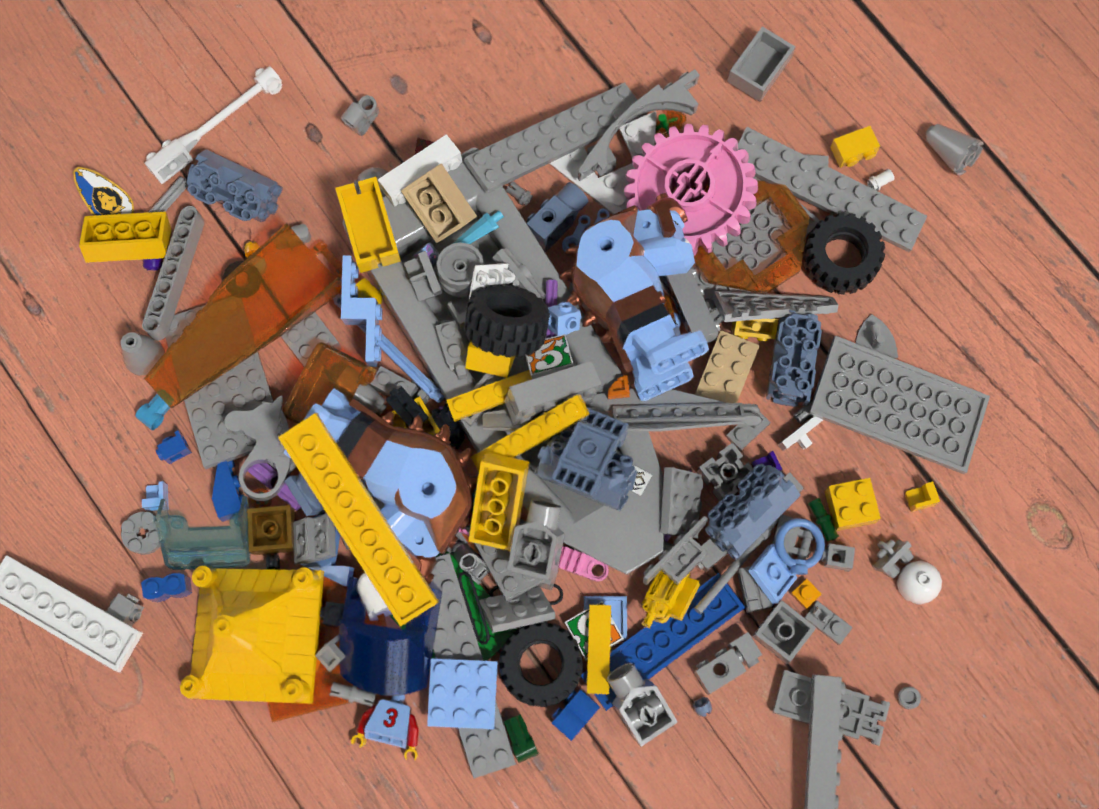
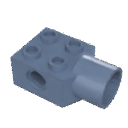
[526,182,589,253]

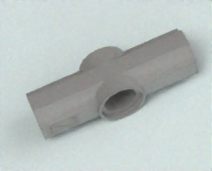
[492,247,546,300]

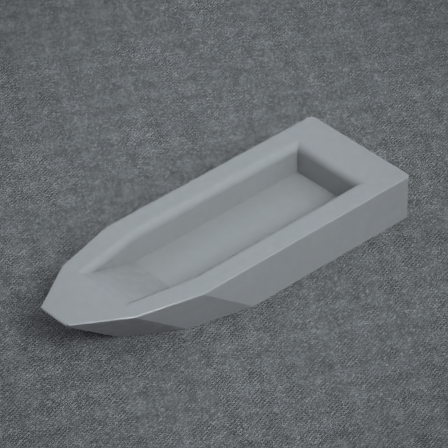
[343,148,664,575]

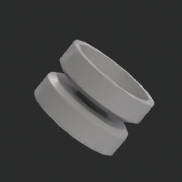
[437,243,484,298]

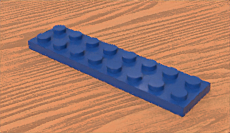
[581,573,745,711]

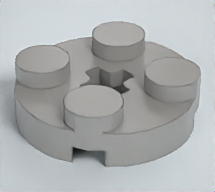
[121,512,166,555]

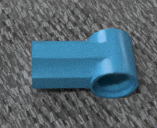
[135,387,178,431]

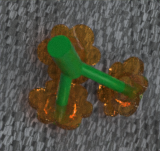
[655,110,687,138]

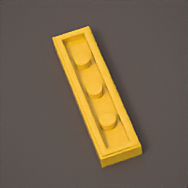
[587,605,611,694]

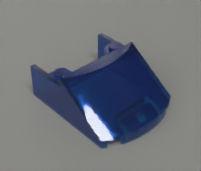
[339,577,442,696]

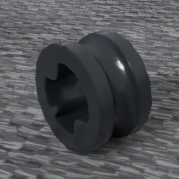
[266,552,280,570]

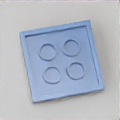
[427,658,498,729]

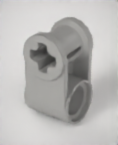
[454,545,490,585]

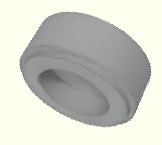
[897,687,921,709]

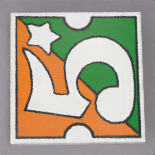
[526,334,574,380]
[565,601,624,660]

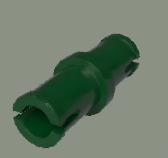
[808,498,839,542]

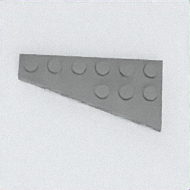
[713,291,838,322]

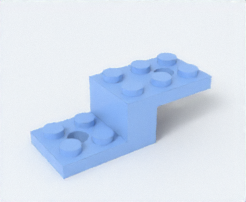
[341,255,383,367]

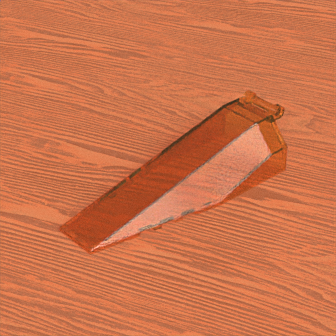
[144,223,342,409]

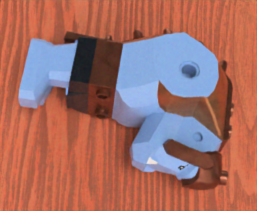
[560,193,709,401]
[283,389,478,585]

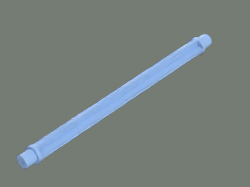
[330,291,444,403]

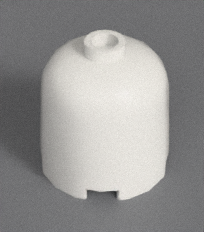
[357,571,392,621]

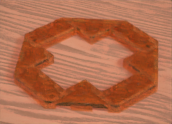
[694,180,810,294]

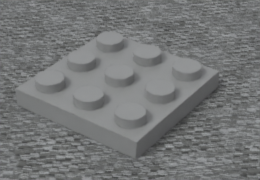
[660,467,703,538]

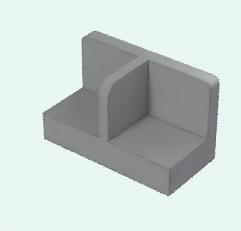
[404,251,443,302]

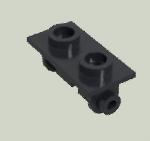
[385,386,429,426]
[432,403,465,449]

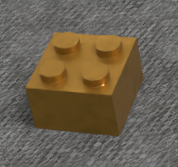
[247,505,295,555]

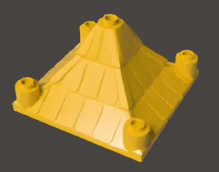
[180,566,324,704]

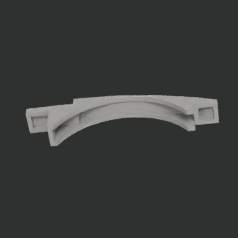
[577,69,700,181]

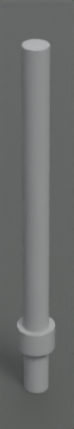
[694,519,779,614]

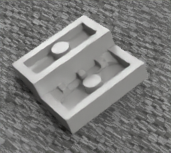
[293,514,336,564]

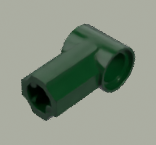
[504,715,539,763]

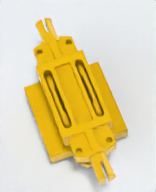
[642,570,700,628]

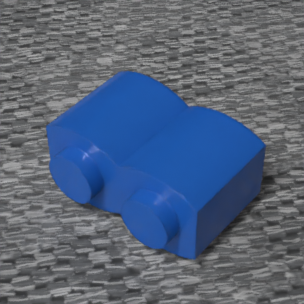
[141,573,192,602]
[551,689,600,741]

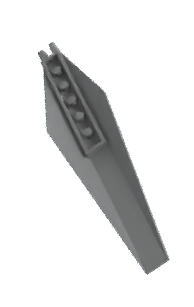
[482,388,762,431]

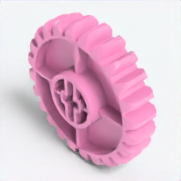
[624,124,758,255]

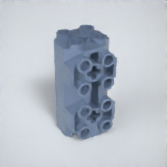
[187,150,283,222]
[766,310,822,407]
[535,431,637,511]
[705,464,800,560]

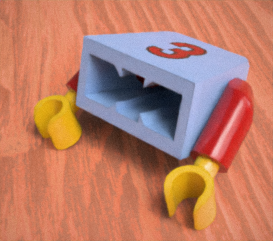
[351,692,419,761]

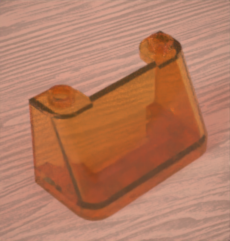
[283,342,377,424]

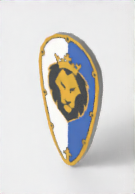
[73,167,134,216]

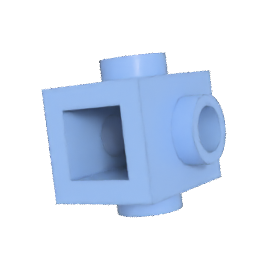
[548,302,581,336]

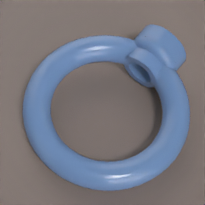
[775,518,825,575]

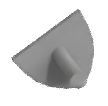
[856,314,898,359]

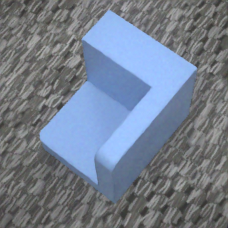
[142,481,169,511]

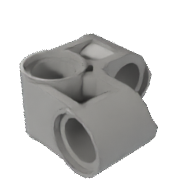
[341,95,379,136]

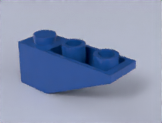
[212,460,248,522]

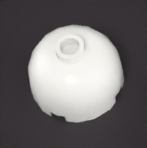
[897,561,942,605]

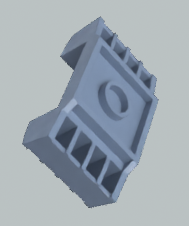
[551,408,628,500]

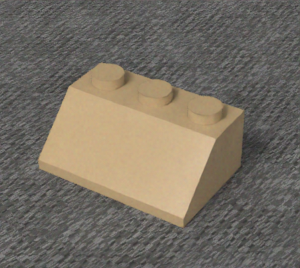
[401,163,477,243]

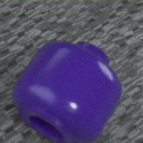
[143,258,163,270]

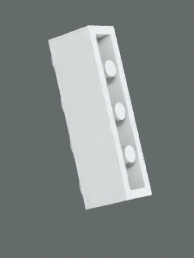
[378,134,463,207]

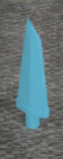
[453,211,504,244]

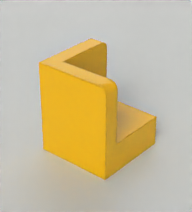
[905,482,940,512]

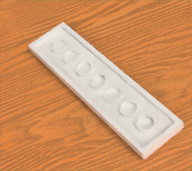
[0,555,143,673]

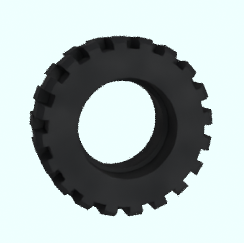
[803,212,885,295]
[464,285,550,358]
[499,621,583,707]

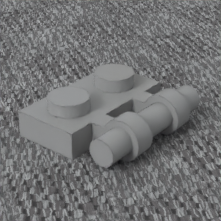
[772,515,814,560]

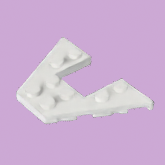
[549,111,657,215]

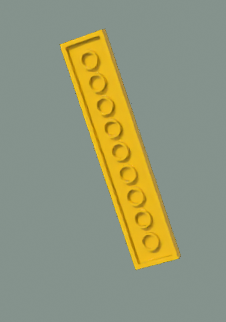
[278,413,439,626]

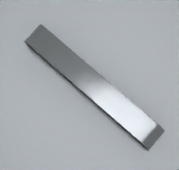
[142,206,205,340]

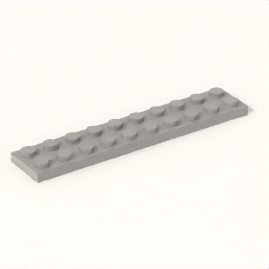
[464,83,647,194]
[738,127,927,252]
[422,553,516,778]

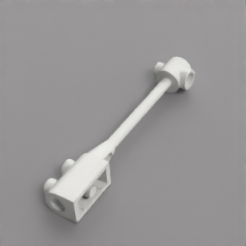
[144,66,282,184]

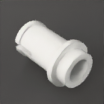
[867,169,895,191]

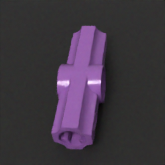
[248,463,301,511]

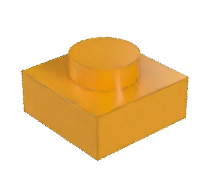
[791,579,822,610]

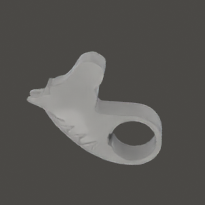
[224,396,291,501]

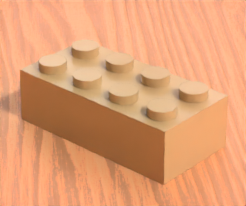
[695,330,760,426]

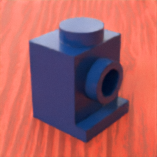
[156,430,192,464]

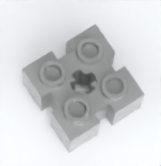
[697,443,753,502]

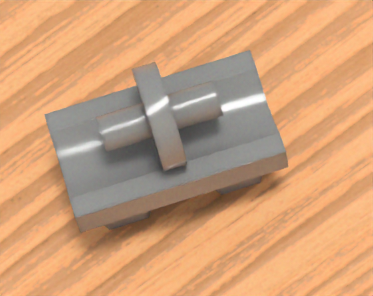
[873,539,914,578]

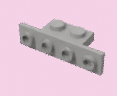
[643,516,708,585]

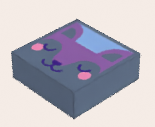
[413,243,439,267]

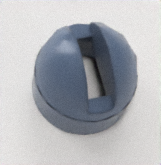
[693,697,712,717]

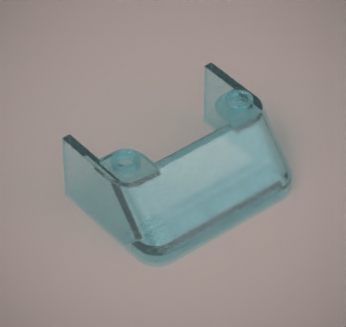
[155,496,251,570]

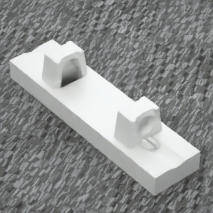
[778,416,823,451]

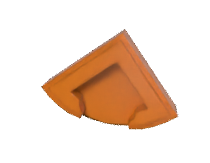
[608,375,630,399]

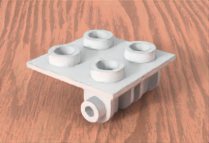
[469,263,515,298]

